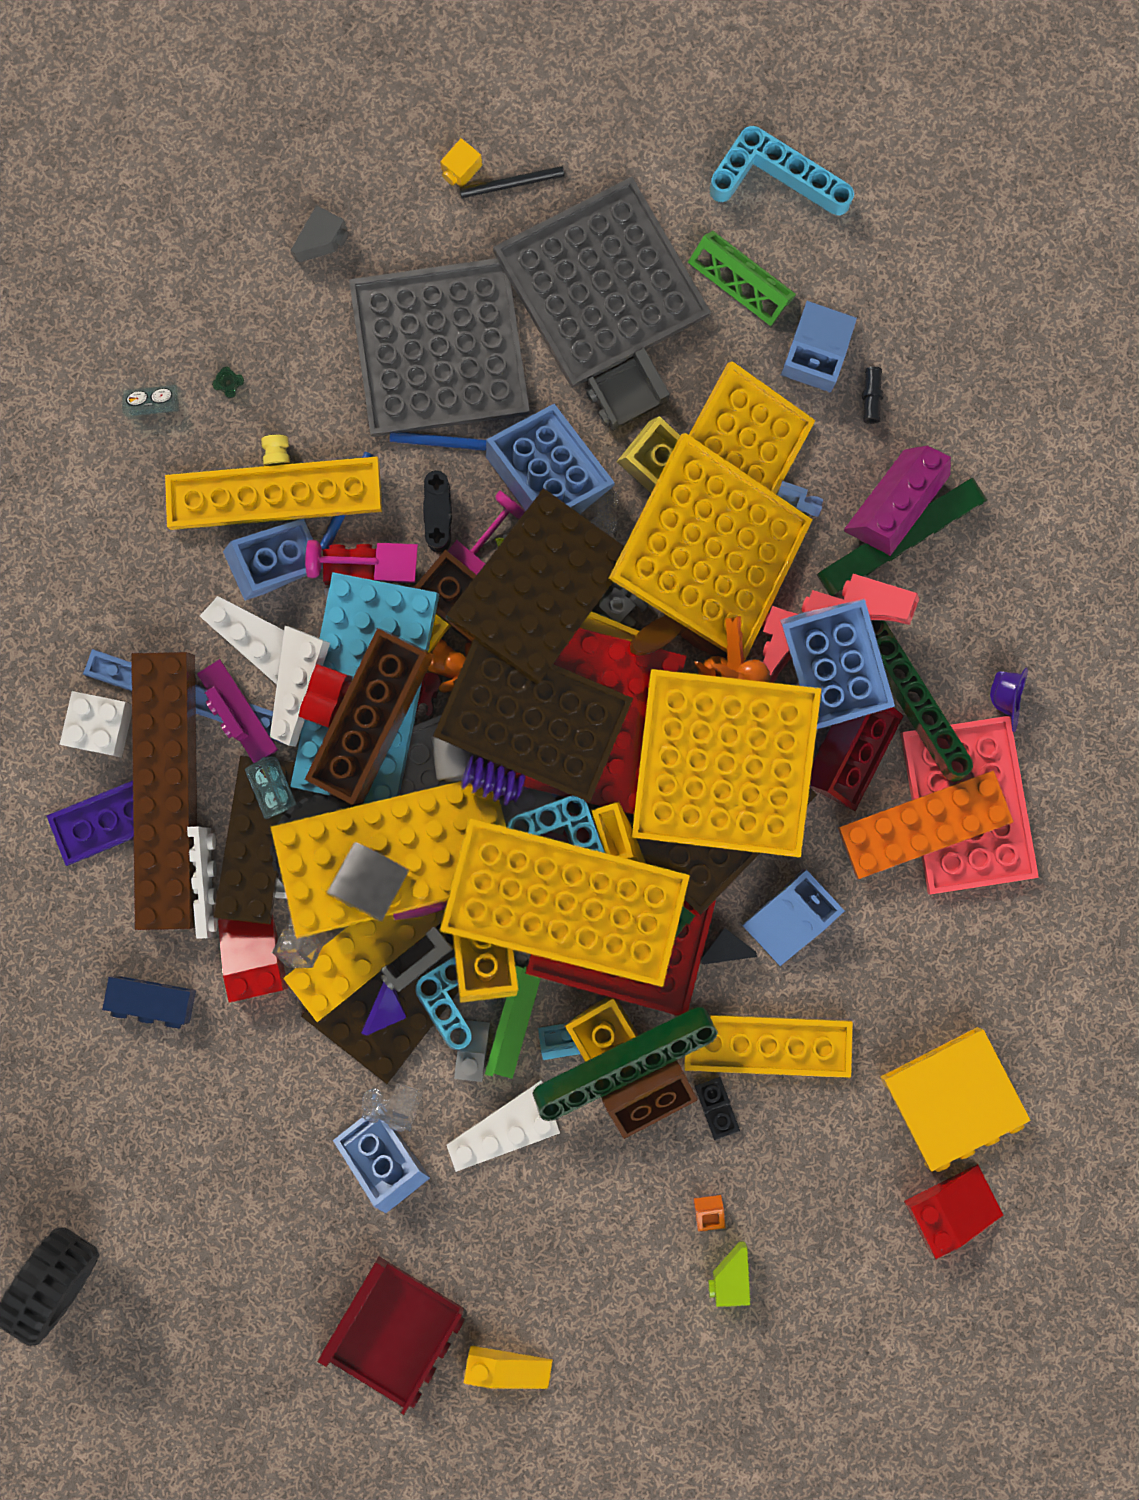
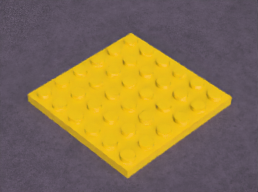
[609,433,813,661]
[632,669,821,857]

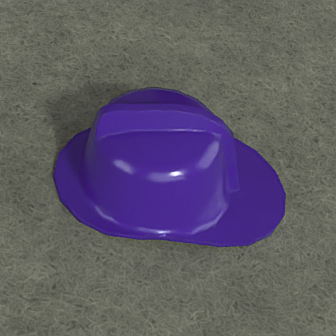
[990,667,1028,733]

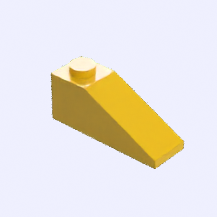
[463,1345,553,1389]

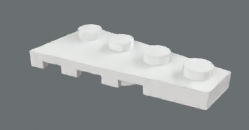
[200,596,284,684]
[270,626,330,747]
[187,827,218,939]
[447,1080,560,1172]

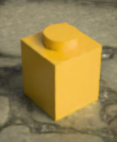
[440,138,483,187]

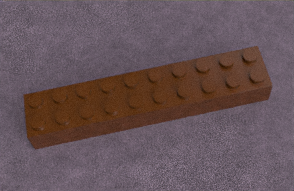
[131,652,198,930]

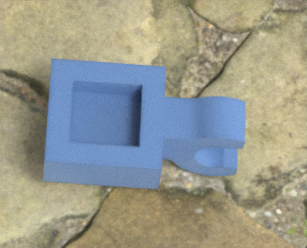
[777,481,823,517]

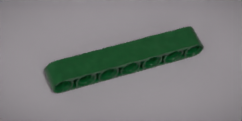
[816,478,988,596]
[871,620,973,782]
[532,1007,718,1121]

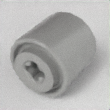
[431,736,485,784]

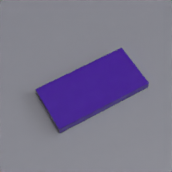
[46,780,134,866]

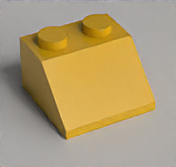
[565,997,639,1062]

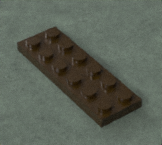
[214,756,295,925]

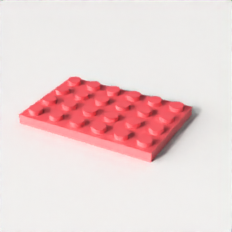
[900,716,1039,894]

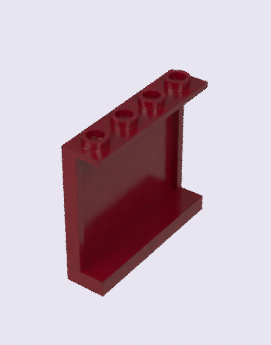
[317,1256,465,1415]

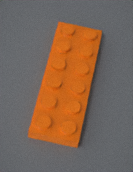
[838,771,1014,879]

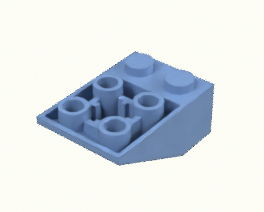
[781,301,857,393]
[742,870,845,966]

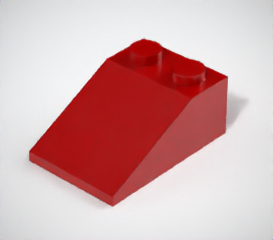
[218,913,289,1003]
[904,1164,1003,1259]

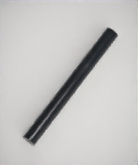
[460,166,564,198]

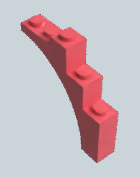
[762,574,919,683]

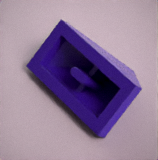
[362,982,406,1035]

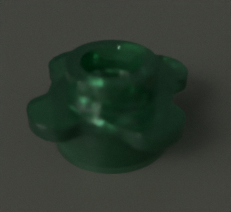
[212,367,244,398]

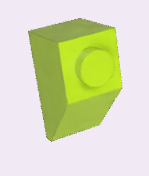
[708,1242,750,1307]

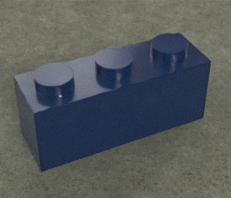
[102,975,196,1028]

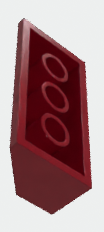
[809,707,904,811]

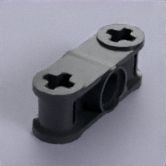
[423,470,452,553]

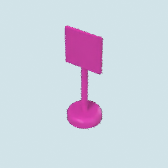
[448,490,525,575]
[305,540,418,583]

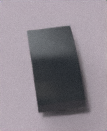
[694,1077,740,1141]

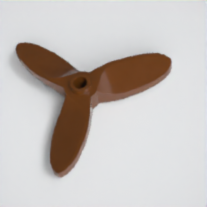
[630,614,727,659]

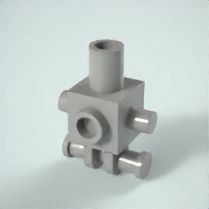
[595,582,650,628]

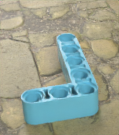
[710,126,854,215]
[507,796,604,853]
[415,949,514,1050]

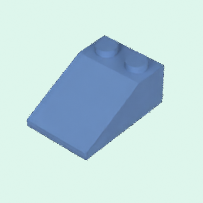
[223,519,323,601]
[333,1106,430,1213]

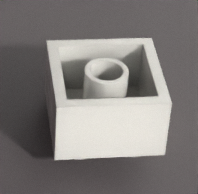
[60,691,132,758]

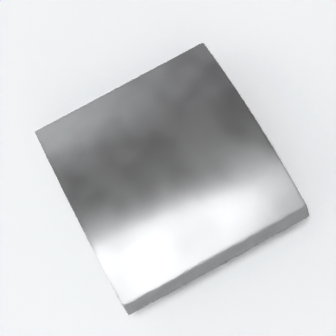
[326,842,409,921]

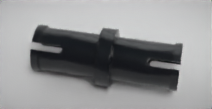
[862,367,884,424]

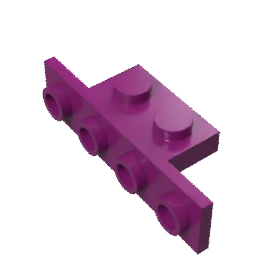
[197,659,278,765]

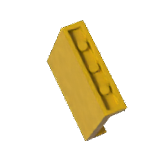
[880,1027,1031,1172]

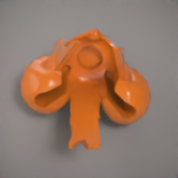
[695,616,770,683]

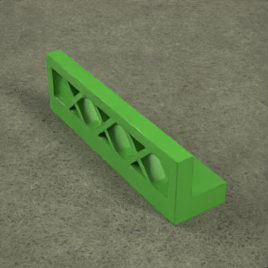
[688,231,796,326]
[485,964,541,1079]

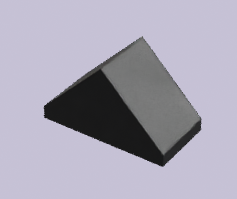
[700,927,757,965]

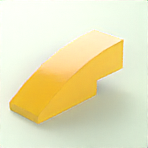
[592,802,646,864]

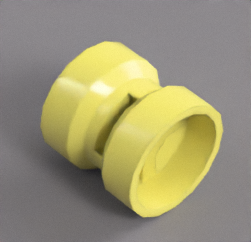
[261,435,291,466]

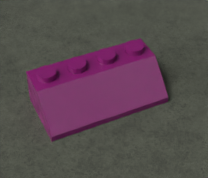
[844,445,951,556]

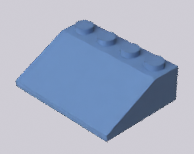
[486,404,615,514]
[780,599,895,729]

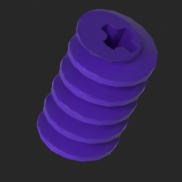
[461,755,525,806]

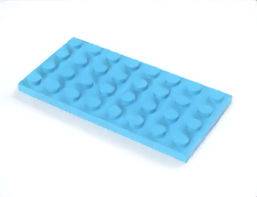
[290,572,439,804]

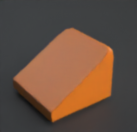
[694,1195,725,1232]

